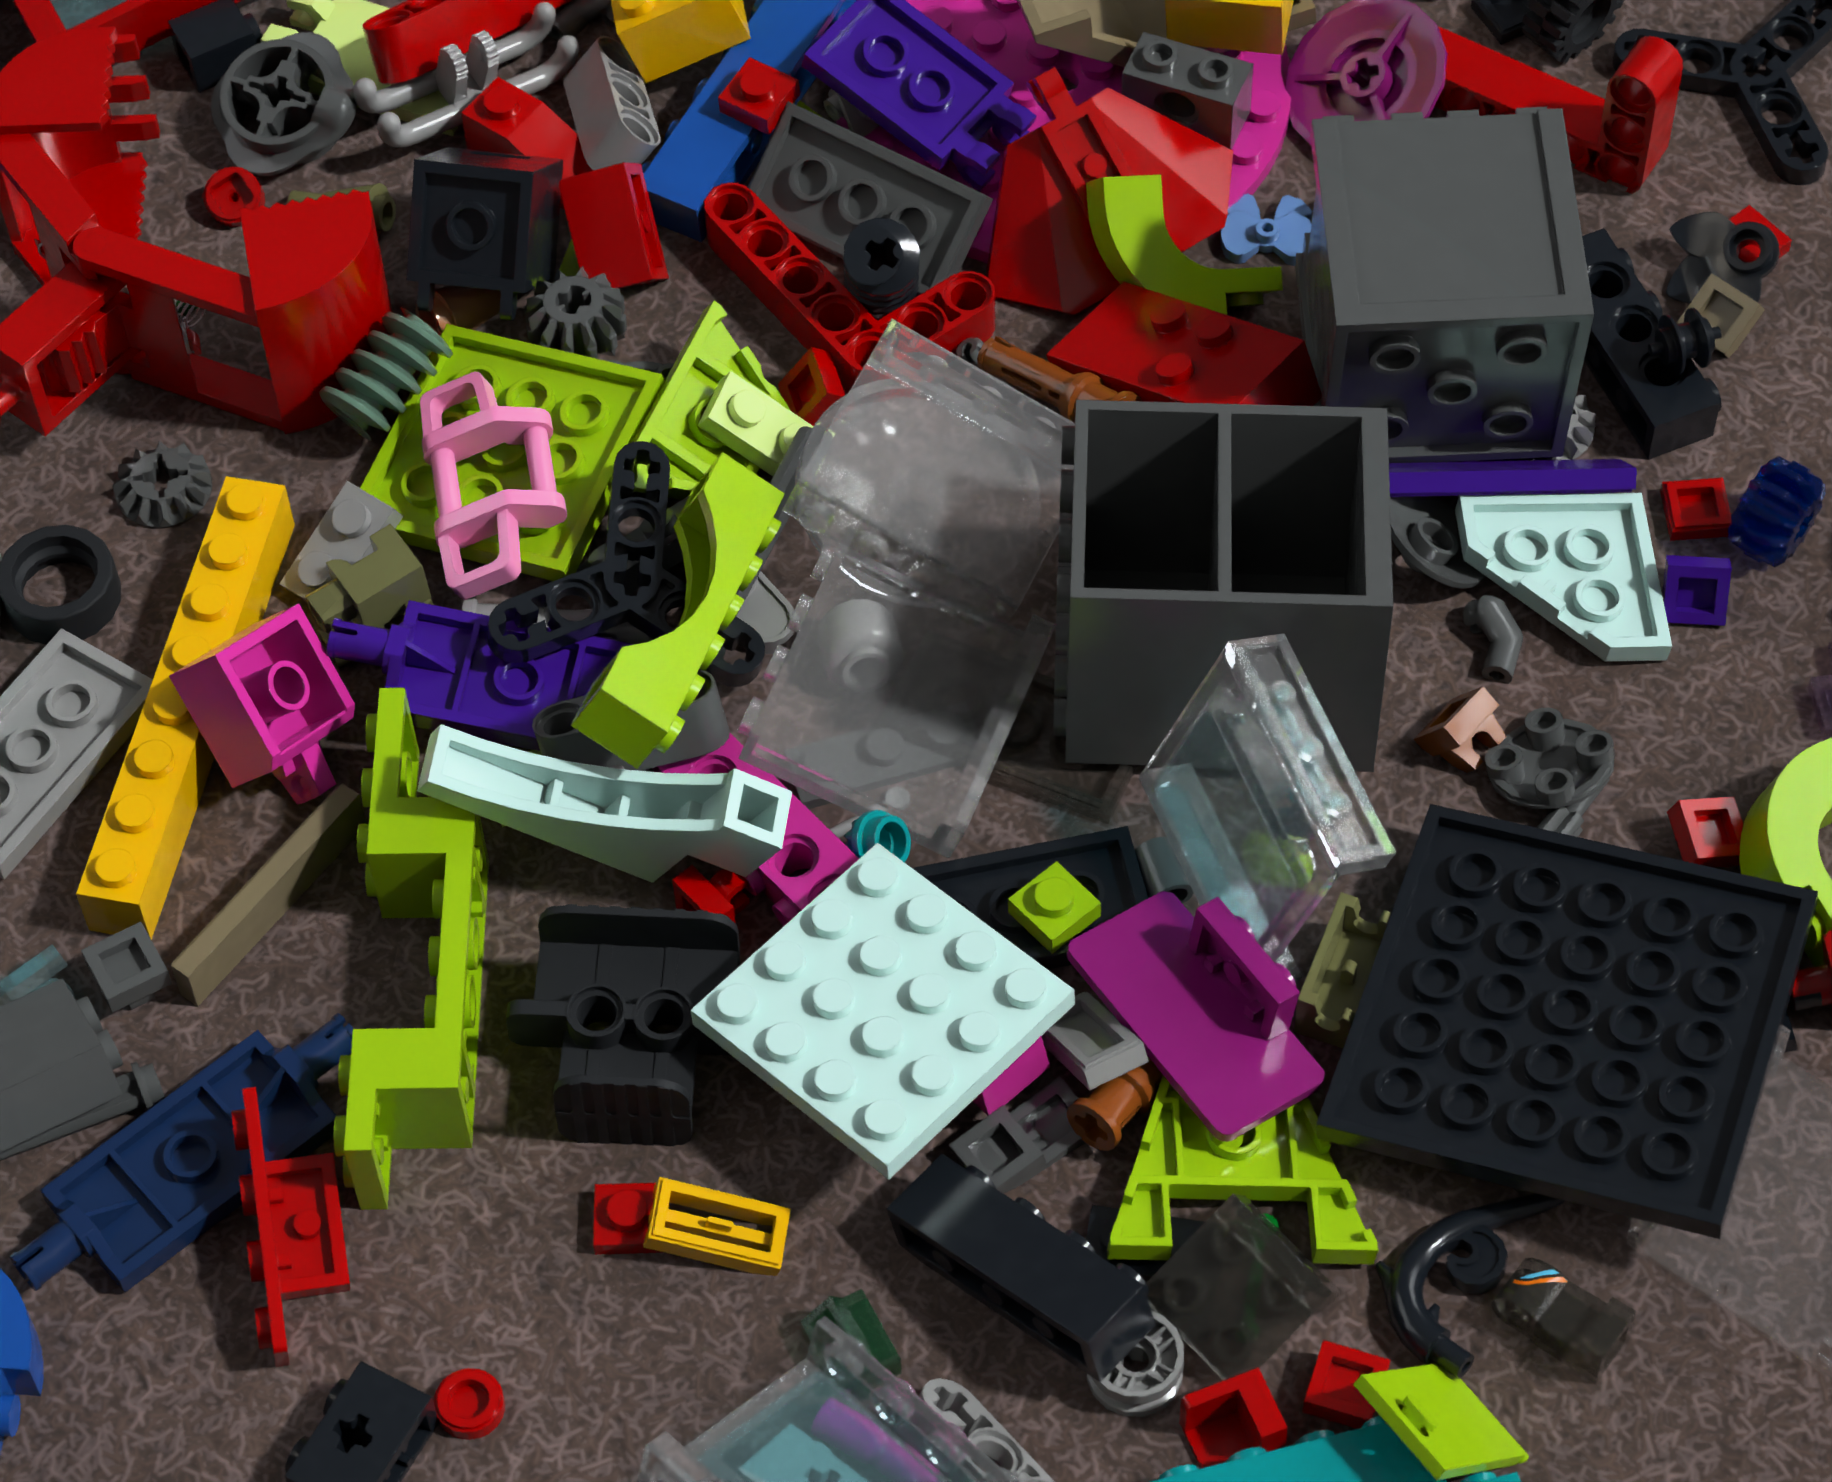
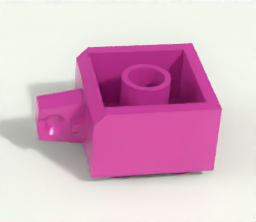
[169,603,355,805]

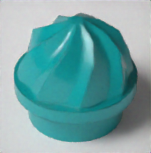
[843,810,911,863]

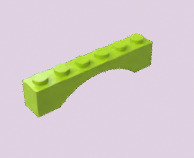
[571,452,785,769]

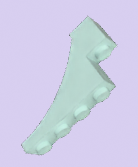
[417,724,792,883]

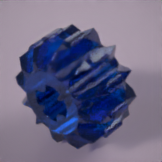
[1728,456,1826,567]

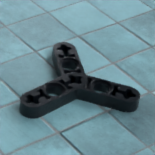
[1612,0,1832,186]
[486,441,765,687]

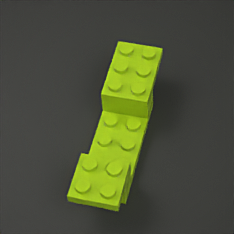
[334,688,489,1210]

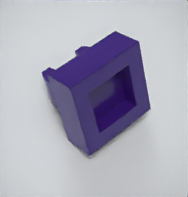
[1662,555,1732,626]

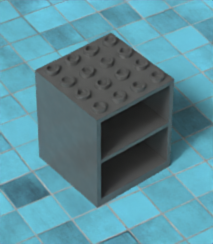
[1053,400,1393,772]

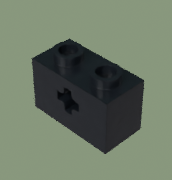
[285,1361,439,1482]

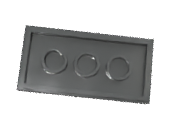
[748,101,993,295]

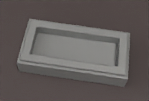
[1042,991,1149,1090]

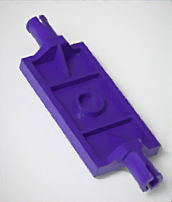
[327,600,635,751]

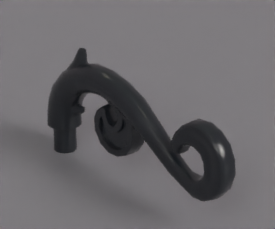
[1375,1188,1566,1378]

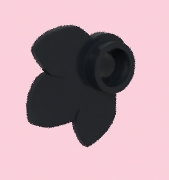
[1666,212,1780,304]

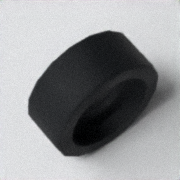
[0,525,121,645]

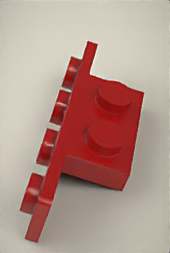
[231,1087,350,1367]

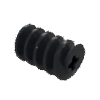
[844,218,920,320]

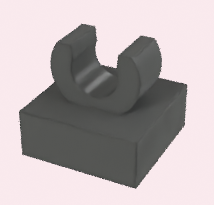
[81,922,172,1013]

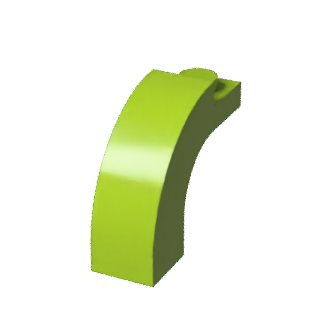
[1086,175,1283,315]
[1739,737,1832,967]

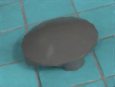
[1485,708,1615,809]

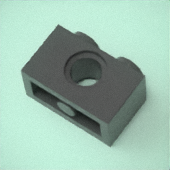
[1122,32,1253,150]

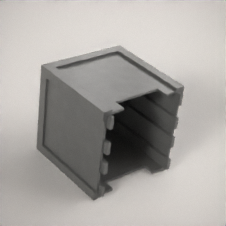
[1295,107,1594,463]

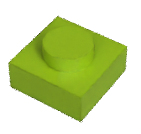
[1008,861,1101,954]

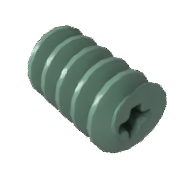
[319,307,453,441]

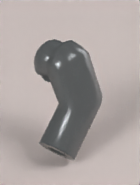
[1463,595,1523,684]

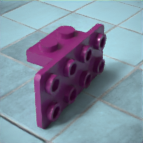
[1067,891,1325,1142]

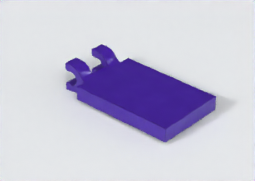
[802,0,1036,192]

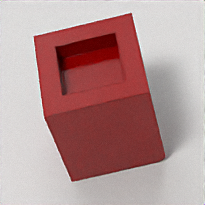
[1179,1367,1288,1469]

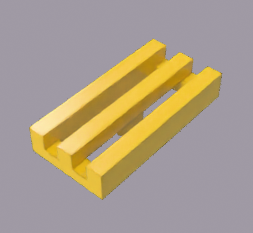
[643,1177,791,1276]

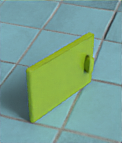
[1353,1363,1529,1480]

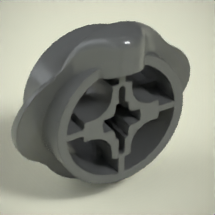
[211,32,357,177]

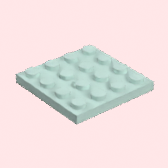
[691,842,1075,1180]

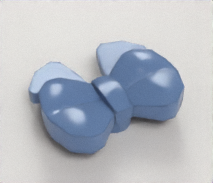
[1220,194,1312,266]

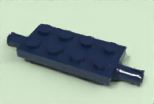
[9,1013,354,1293]

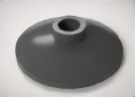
[1390,496,1485,588]

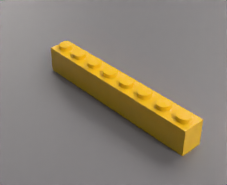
[76,476,295,940]

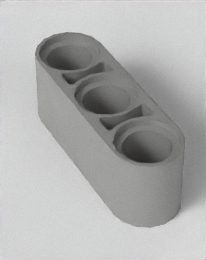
[563,36,661,170]

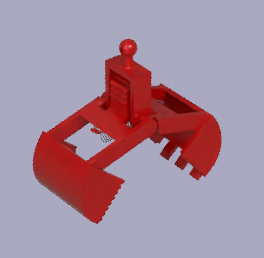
[0,27,393,436]

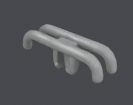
[353,2,580,148]

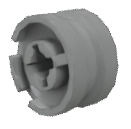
[1087,1311,1184,1417]

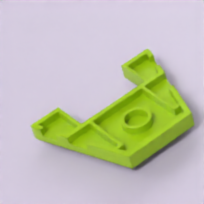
[1107,1075,1378,1265]

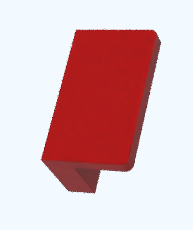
[559,162,669,289]

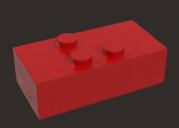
[1046,282,1322,406]

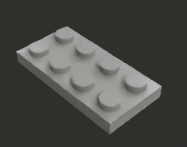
[0,628,153,880]

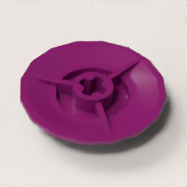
[1285,0,1447,146]

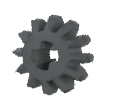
[524,266,627,359]

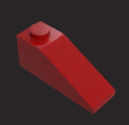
[461,77,593,210]

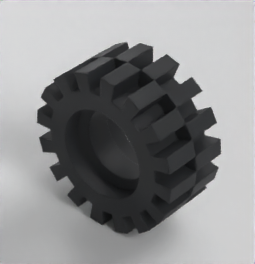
[1522,0,1624,63]

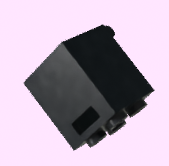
[406,147,564,321]

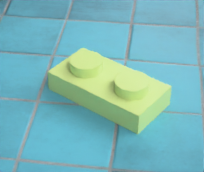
[698,371,830,484]

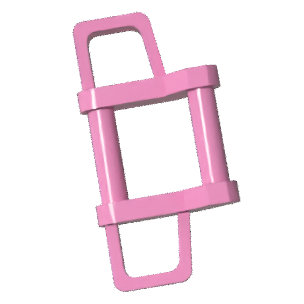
[420,372,567,600]

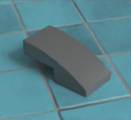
[949,1076,1086,1194]

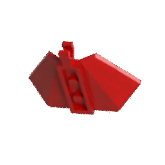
[986,67,1233,315]

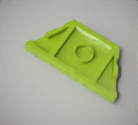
[609,301,790,500]

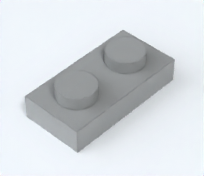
[279,481,403,601]

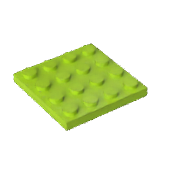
[360,324,665,581]

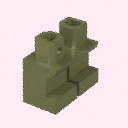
[305,524,433,668]

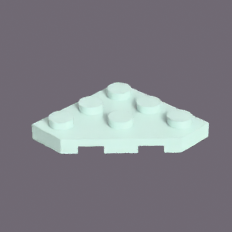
[1455,493,1672,661]

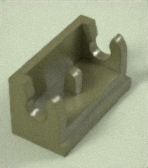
[1294,892,1391,1048]

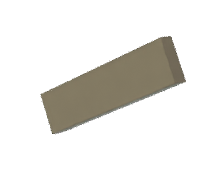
[171,783,367,1006]

